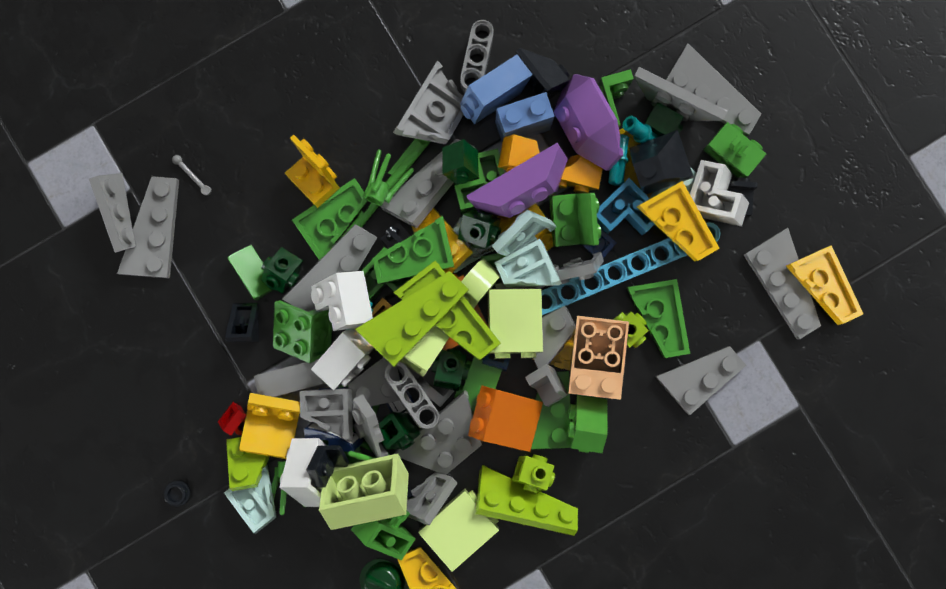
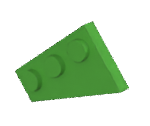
[292,178,368,260]
[372,216,454,285]
[626,279,690,358]
[531,371,572,449]

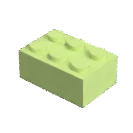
[319,454,409,530]

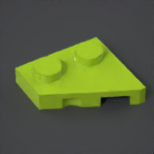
[227,437,270,491]

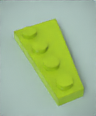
[393,260,501,360]
[355,271,469,367]
[476,465,578,536]

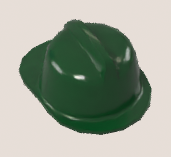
[359,558,409,589]

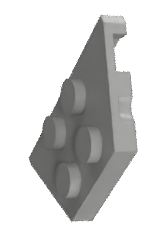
[393,61,463,144]
[634,67,728,121]
[394,390,483,475]

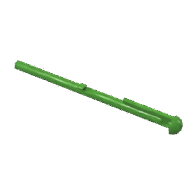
[339,138,431,240]

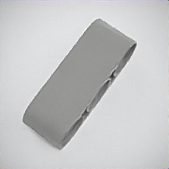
[461,20,494,94]
[254,359,326,397]
[384,362,439,429]

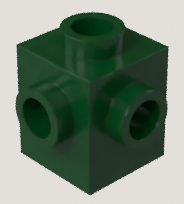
[458,210,501,249]
[261,247,303,294]
[431,349,470,391]
[379,412,421,450]

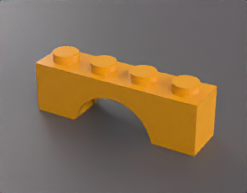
[498,134,603,193]

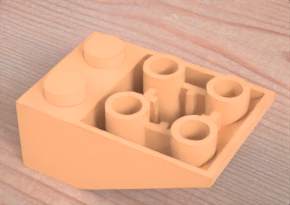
[568,316,629,400]

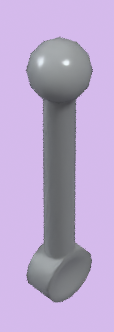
[172,155,212,196]

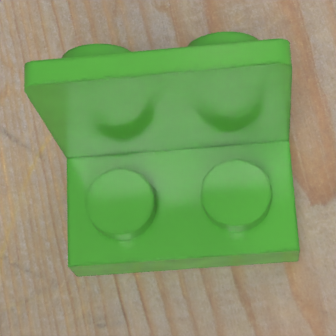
[598,69,634,127]
[549,193,601,247]
[273,300,332,363]

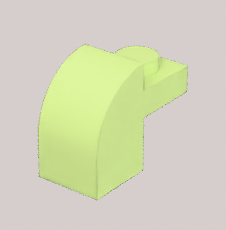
[461,258,501,308]

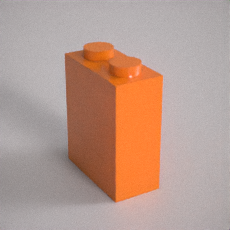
[468,385,543,452]

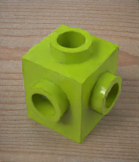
[613,312,649,348]
[512,454,555,494]

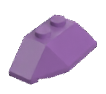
[554,74,623,171]
[467,143,568,218]

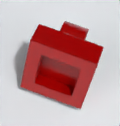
[218,402,247,435]

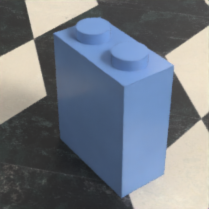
[460,54,533,124]
[495,92,554,142]

